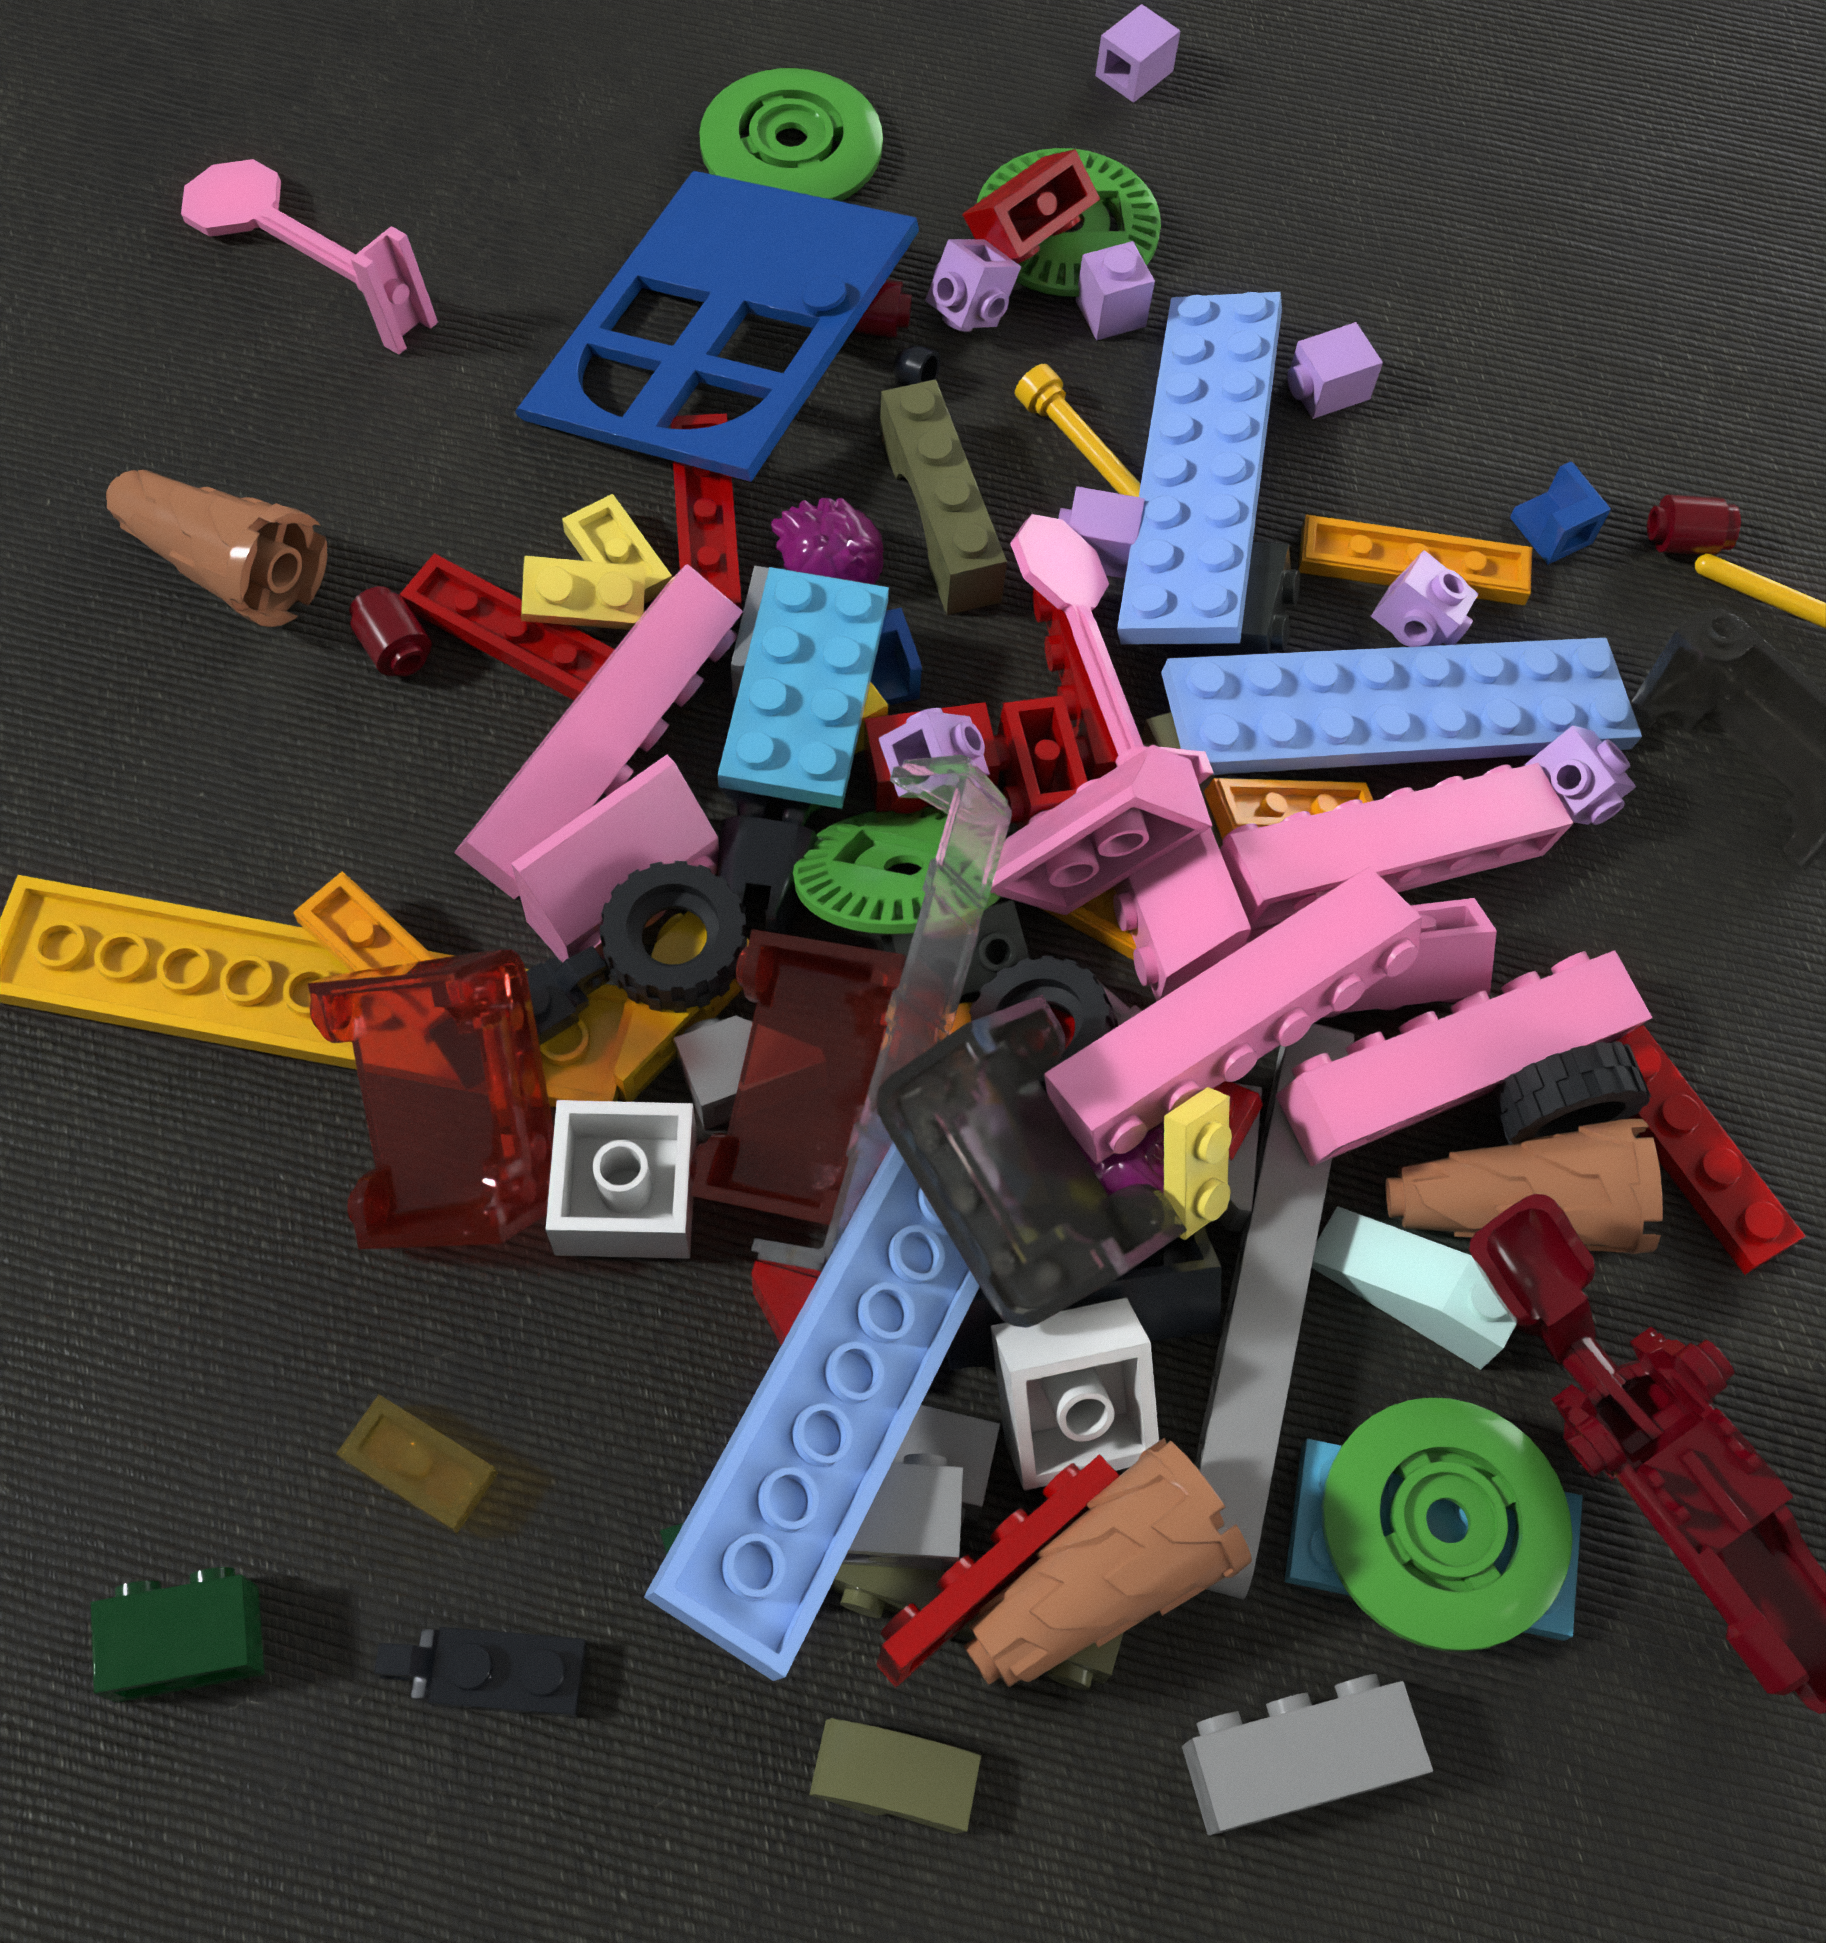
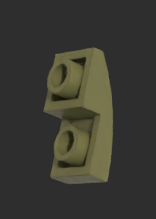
[809,1718,981,1834]

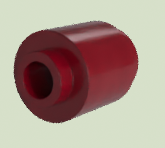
[852,279,912,338]
[1647,495,1741,555]
[349,586,432,676]

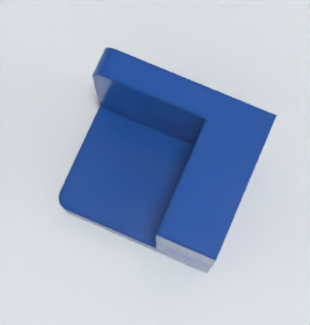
[1510,462,1611,565]
[871,608,922,706]

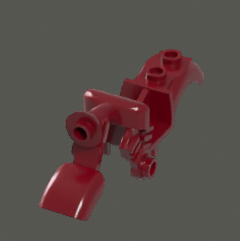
[1469,1194,1826,1714]

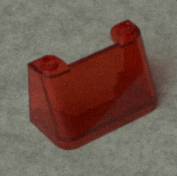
[690,929,938,1230]
[308,949,554,1249]

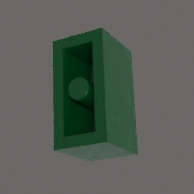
[91,1567,264,1703]

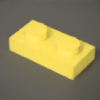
[562,494,672,604]
[521,556,646,630]
[1164,1087,1232,1240]

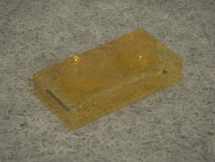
[336,1394,498,1534]

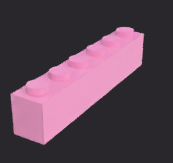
[454,564,743,899]
[1220,763,1573,929]
[1044,866,1422,1165]
[1275,950,1652,1167]

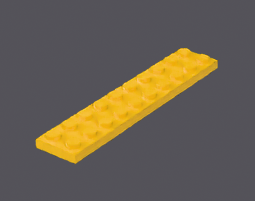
[0,875,636,1107]

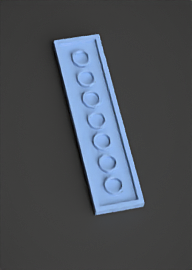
[1117,292,1282,644]
[1161,638,1642,775]
[644,1104,1032,1681]

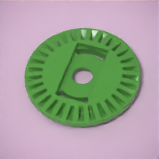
[699,68,883,202]
[977,148,1161,297]
[793,806,1007,934]
[1321,1397,1573,1652]

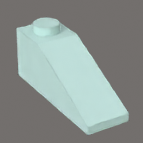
[1311,1206,1516,1370]

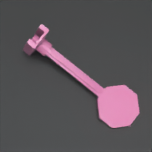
[181,159,438,355]
[1010,514,1214,784]

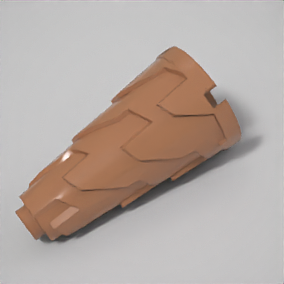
[106,469,327,627]
[1386,1119,1663,1254]
[963,1438,1252,1687]

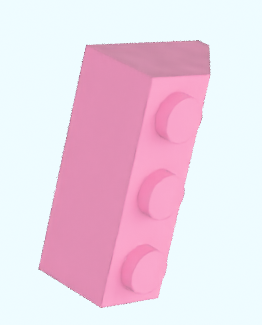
[982,744,1213,915]
[511,755,719,963]
[1113,828,1251,1002]

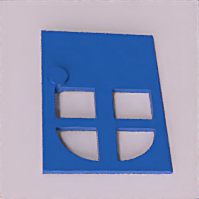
[516,171,919,482]

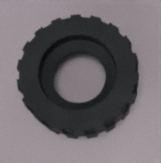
[600,861,747,1013]
[967,956,1119,1109]
[1491,1041,1651,1145]

